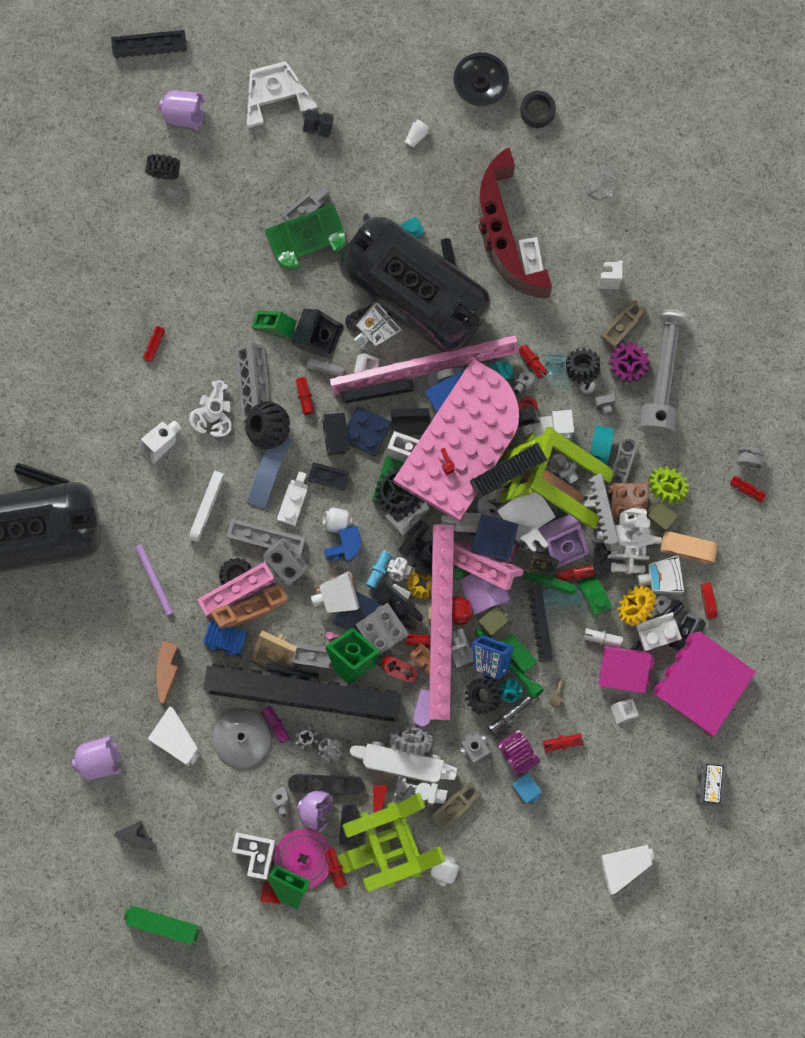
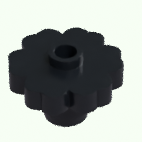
[408,540,433,577]

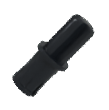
[399,520,430,556]

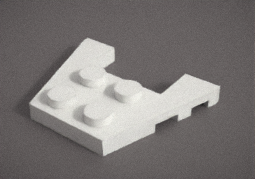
[247,61,318,128]

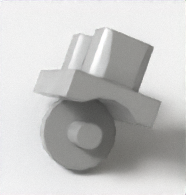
[550,454,579,484]
[451,629,473,668]

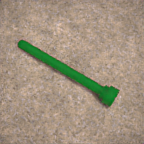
[475,628,544,700]

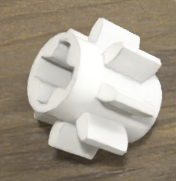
[387,557,412,581]

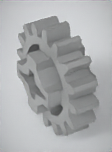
[390,725,433,755]

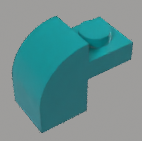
[590,425,614,465]

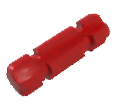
[143,326,165,362]
[730,476,766,502]

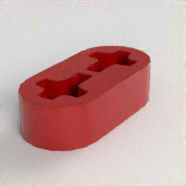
[700,582,717,619]
[381,656,417,682]

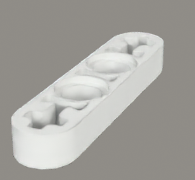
[189,471,225,543]

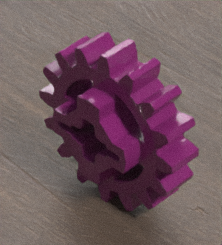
[608,342,650,383]

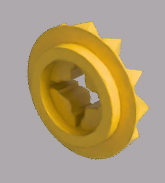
[407,570,432,599]

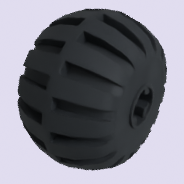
[245,401,290,449]

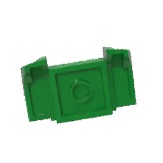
[264,203,347,269]

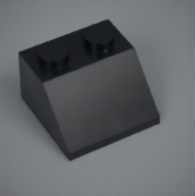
[291,309,344,360]

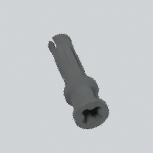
[486,695,540,739]

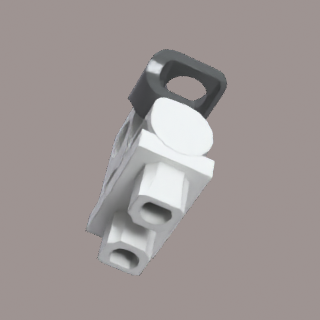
[394,776,447,806]

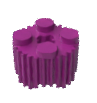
[497,730,541,777]

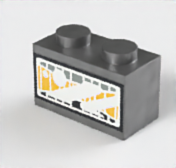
[695,763,727,806]

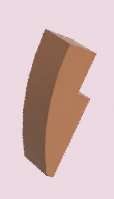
[156,641,179,705]

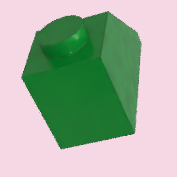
[251,311,297,338]
[577,575,613,618]
[267,864,311,909]

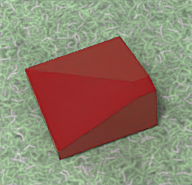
[260,882,281,904]

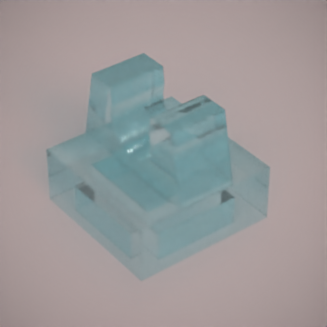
[545,352,565,374]

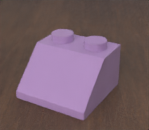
[538,515,590,569]
[459,574,510,616]

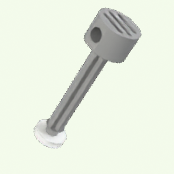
[639,309,688,436]

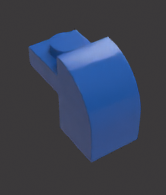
[324,526,361,563]

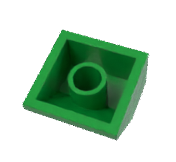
[325,628,380,684]

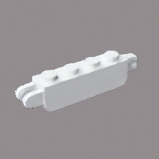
[350,741,457,784]

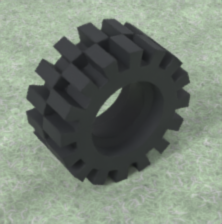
[145,154,180,180]
[566,348,600,384]
[219,557,252,585]
[465,677,503,714]

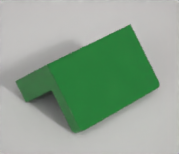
[500,633,537,674]

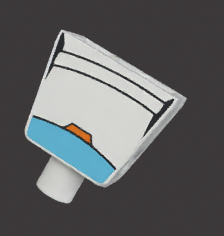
[637,556,684,595]

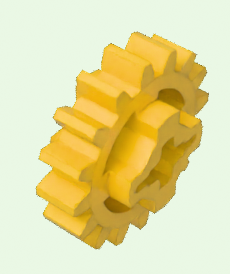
[617,585,657,627]

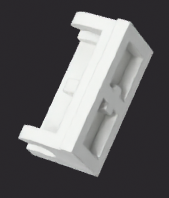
[598,260,622,289]
[518,528,548,558]

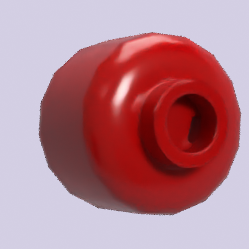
[452,596,473,625]

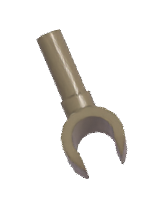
[550,679,565,707]

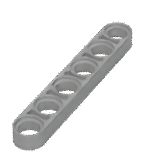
[590,438,637,545]

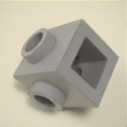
[460,732,490,764]

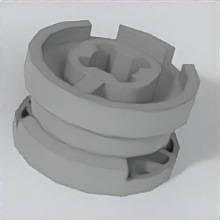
[736,447,765,469]

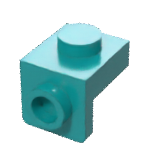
[487,361,515,382]

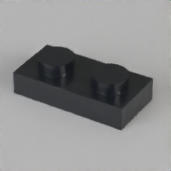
[308,462,350,491]

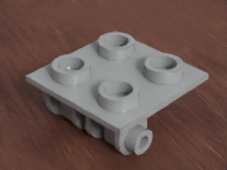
[355,603,409,655]

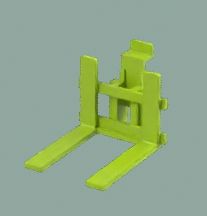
[496,426,614,529]
[337,792,446,892]

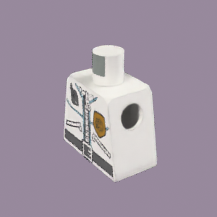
[354,302,401,348]

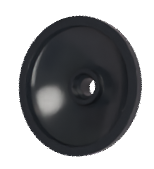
[453,52,509,106]

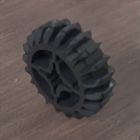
[375,466,425,518]

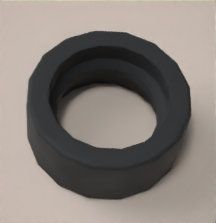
[520,90,556,128]

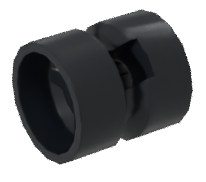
[303,108,334,138]

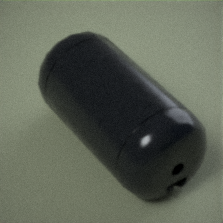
[340,217,491,352]
[0,482,101,572]

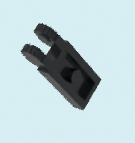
[372,581,424,630]

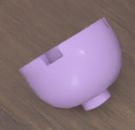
[297,791,333,832]

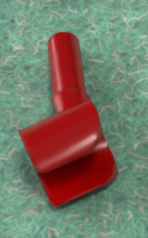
[441,448,455,475]

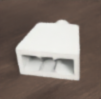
[140,421,181,464]
[311,572,360,613]

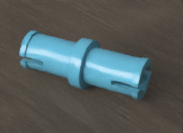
[366,551,393,590]

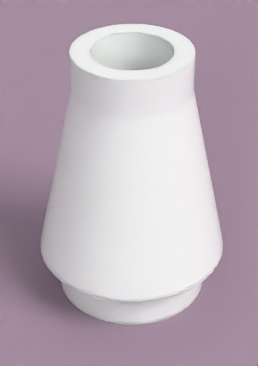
[404,119,429,148]

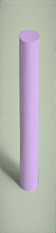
[135,544,174,616]

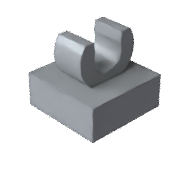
[594,393,616,416]

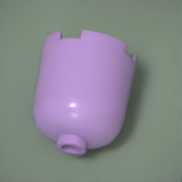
[159,90,205,130]
[72,736,121,780]

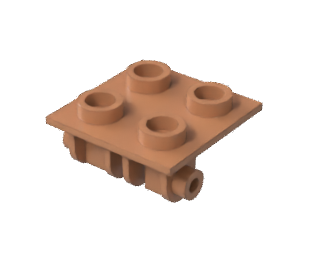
[608,482,650,520]

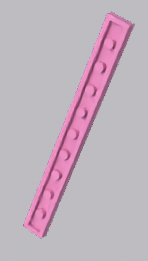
[330,336,519,396]
[429,524,454,720]

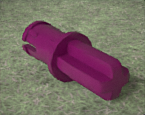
[260,706,290,744]

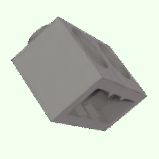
[263,537,308,586]

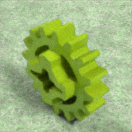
[648,466,689,505]

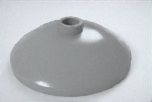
[213,709,271,768]

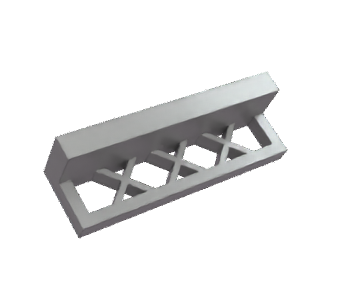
[235,343,270,422]

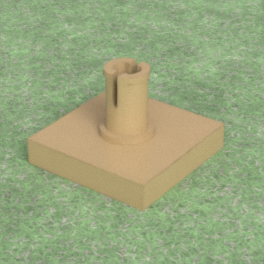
[251,630,297,667]

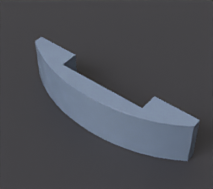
[247,438,292,509]

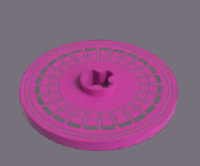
[274,829,331,888]

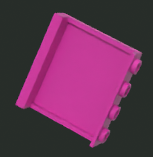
[653,632,756,736]

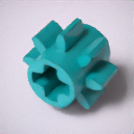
[499,679,523,703]

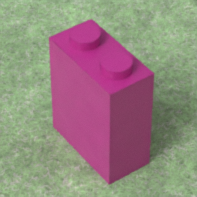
[598,645,654,693]

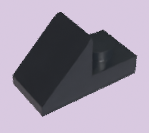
[114,821,155,851]

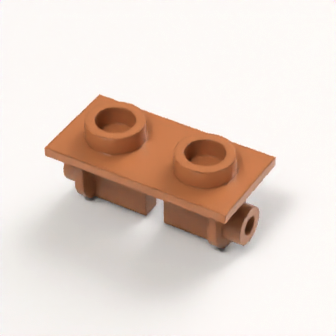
[409,643,430,676]

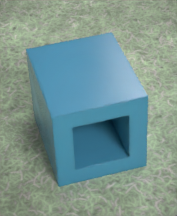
[511,773,542,805]

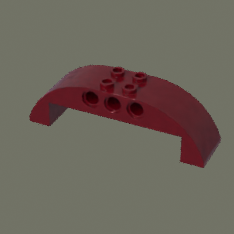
[478,147,552,299]

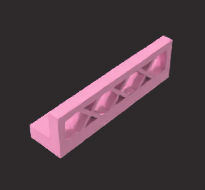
[453,540,524,590]
[197,562,275,619]

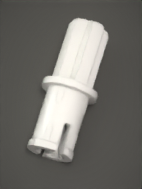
[584,628,623,648]

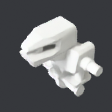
[596,508,662,574]

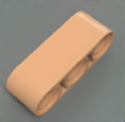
[660,531,718,564]

